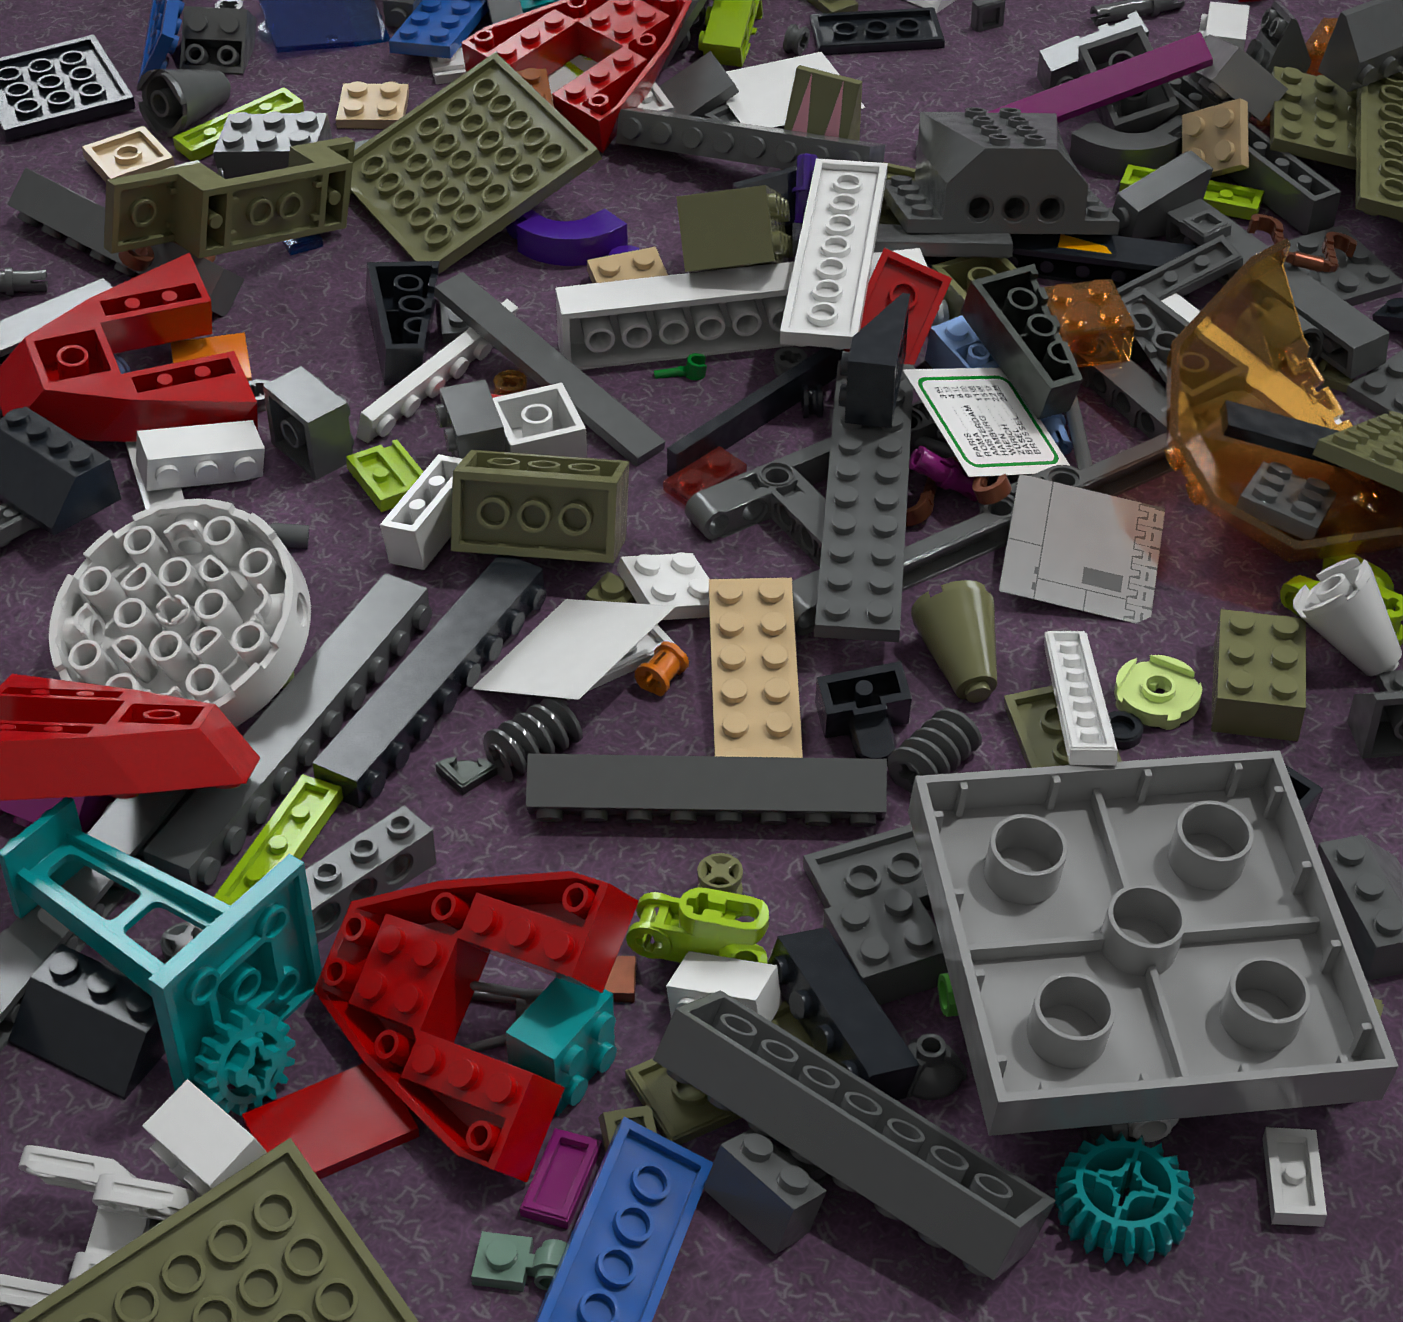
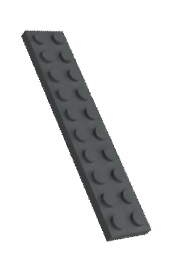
[814,360,914,642]

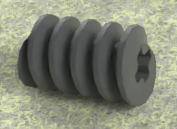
[483,697,583,782]
[887,708,982,793]

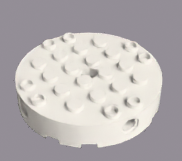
[49,499,311,727]

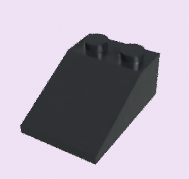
[839,293,910,428]

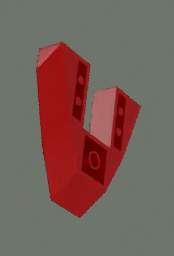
[461,0,692,153]
[0,252,258,442]
[0,674,261,801]
[314,871,639,1182]

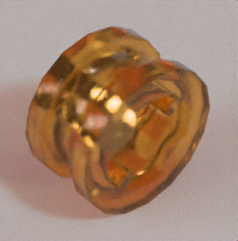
[493,370,527,395]

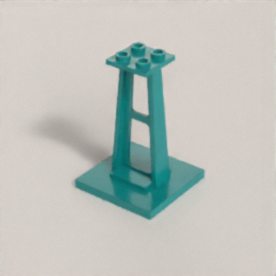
[0,797,322,1091]

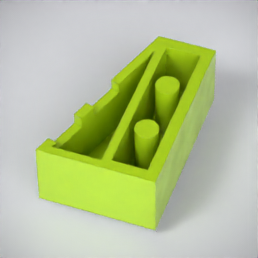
[698,0,763,67]

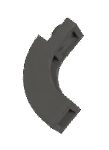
[1069,115,1182,176]

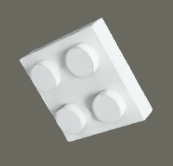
[616,552,709,620]

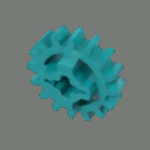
[194,1005,296,1116]

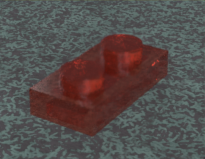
[663,446,747,506]

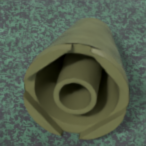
[911,580,997,703]

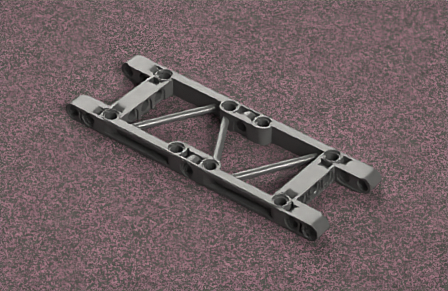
[685,317,1269,636]

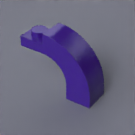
[506,209,628,266]

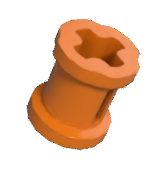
[635,641,689,696]

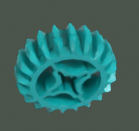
[1054,1131,1195,1267]

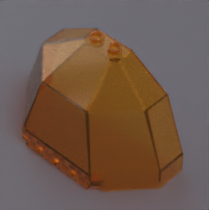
[1164,238,1403,563]

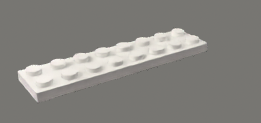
[780,158,888,350]

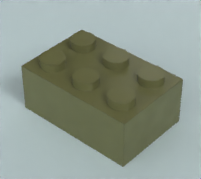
[1211,609,1306,742]

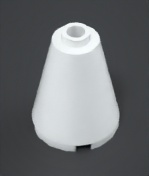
[1293,558,1402,676]

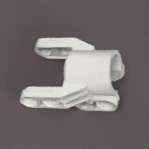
[0,1145,196,1313]

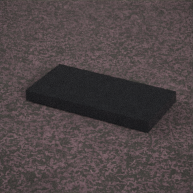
[810,7,945,55]

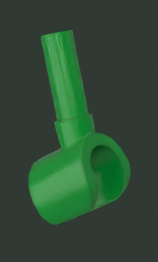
[654,353,707,380]

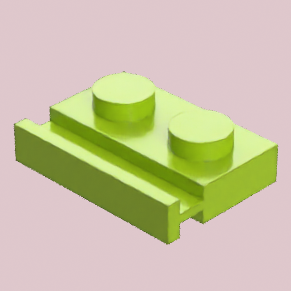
[346,439,423,512]

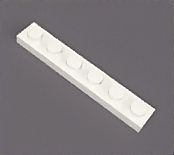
[356,299,518,443]

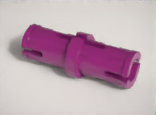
[909,446,977,502]

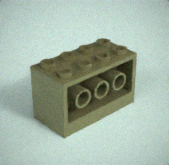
[676,185,794,273]
[451,450,630,563]

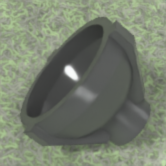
[907,1033,967,1100]

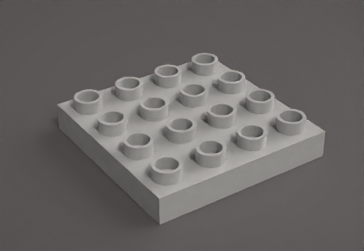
[908,750,1398,1136]

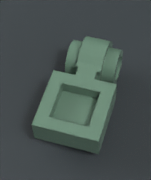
[471,1231,567,1292]

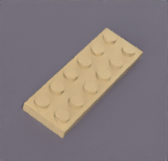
[709,578,803,758]

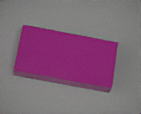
[520,1128,602,1229]

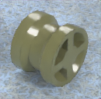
[697,853,743,895]

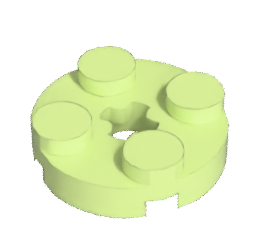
[1114,655,1202,730]

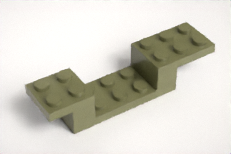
[104,136,355,258]

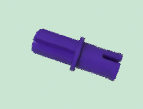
[792,153,818,223]

